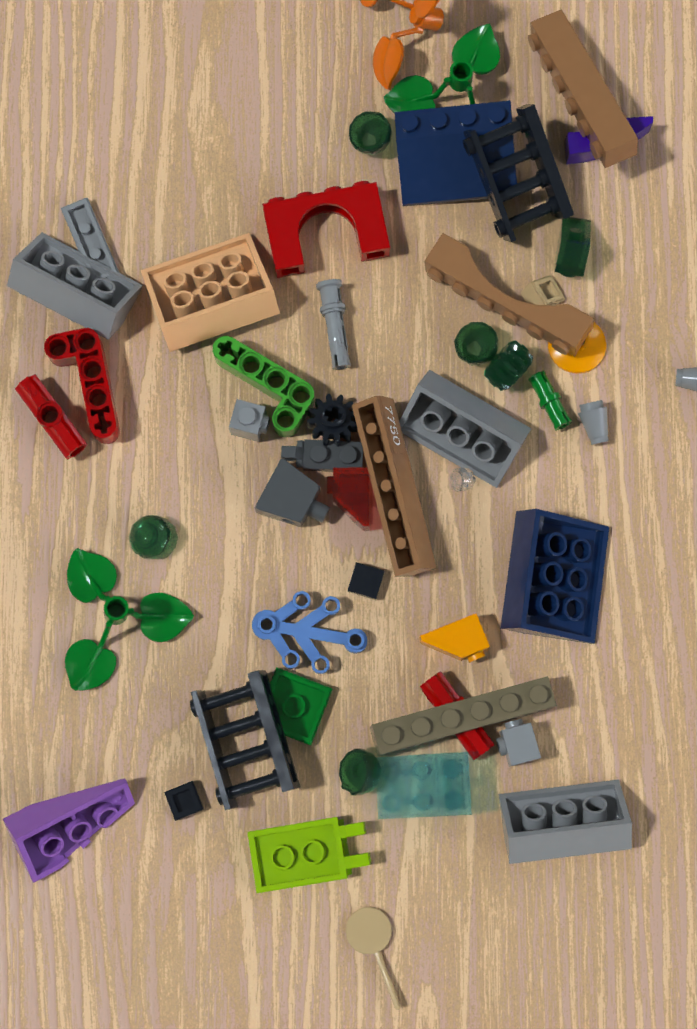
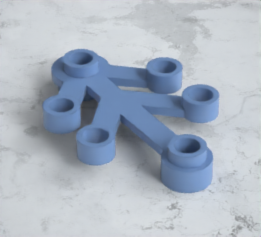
[252,591,367,674]

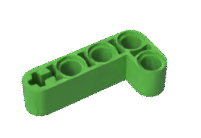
[213,336,315,437]

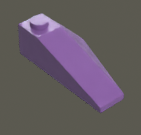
[3,778,135,883]

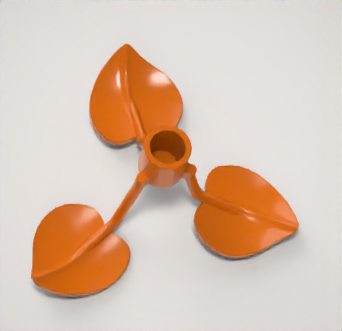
[360,0,444,90]

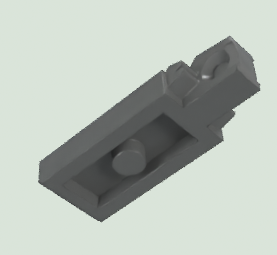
[281,439,363,473]

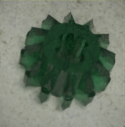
[484,340,533,391]

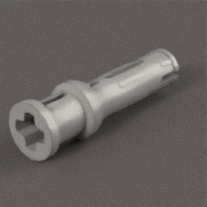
[316,279,351,370]

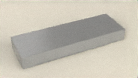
[61,198,119,283]

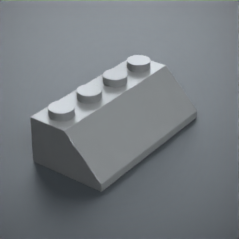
[7,232,143,340]
[399,370,532,488]
[499,779,632,864]

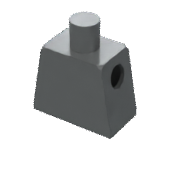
[255,458,331,527]

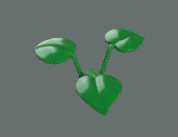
[384,24,500,114]
[65,548,194,691]

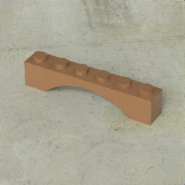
[424,233,594,357]

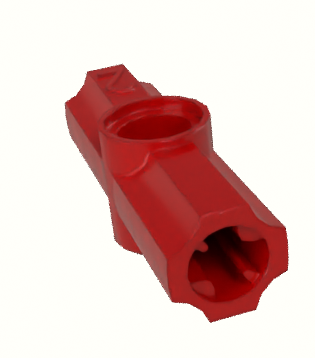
[15,374,88,460]
[420,671,494,761]

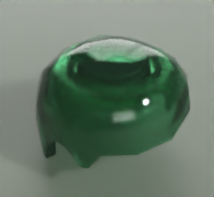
[349,111,392,155]
[454,322,499,366]
[129,515,178,559]
[339,748,382,796]

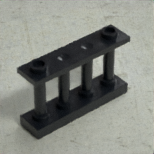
[463,104,574,242]
[190,670,301,810]

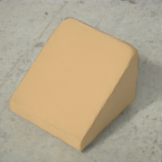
[521,275,565,306]

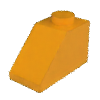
[419,613,490,663]

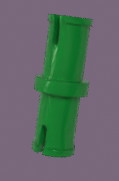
[528,371,572,431]

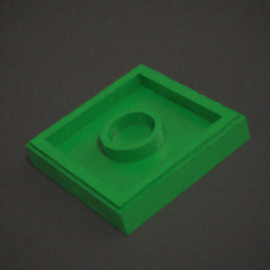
[270,667,333,746]

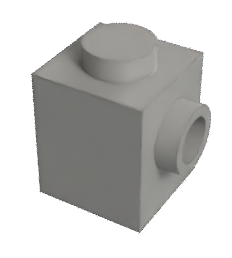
[229,399,270,442]
[496,719,541,767]

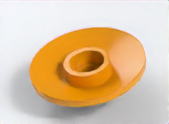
[548,322,606,374]

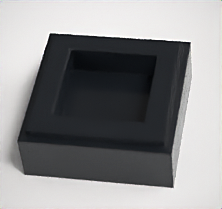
[348,562,385,600]
[164,781,204,821]

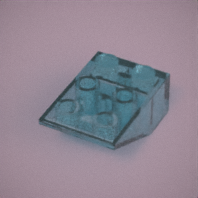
[375,752,472,819]

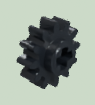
[307,394,358,446]

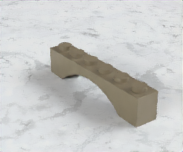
[370,676,557,757]

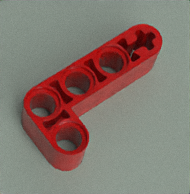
[44,328,120,444]

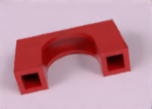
[262,181,390,278]

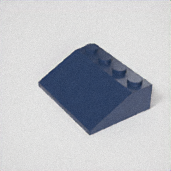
[395,100,517,206]
[500,509,609,644]

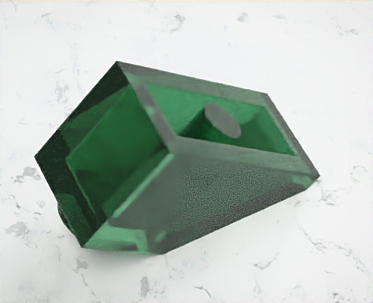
[555,217,591,277]

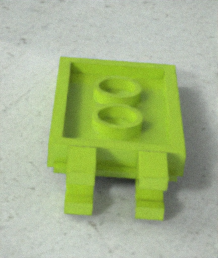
[247,817,372,893]

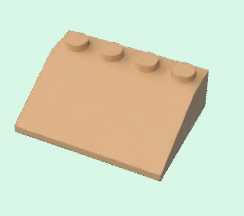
[140,233,280,352]

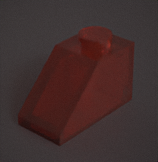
[327,467,369,531]

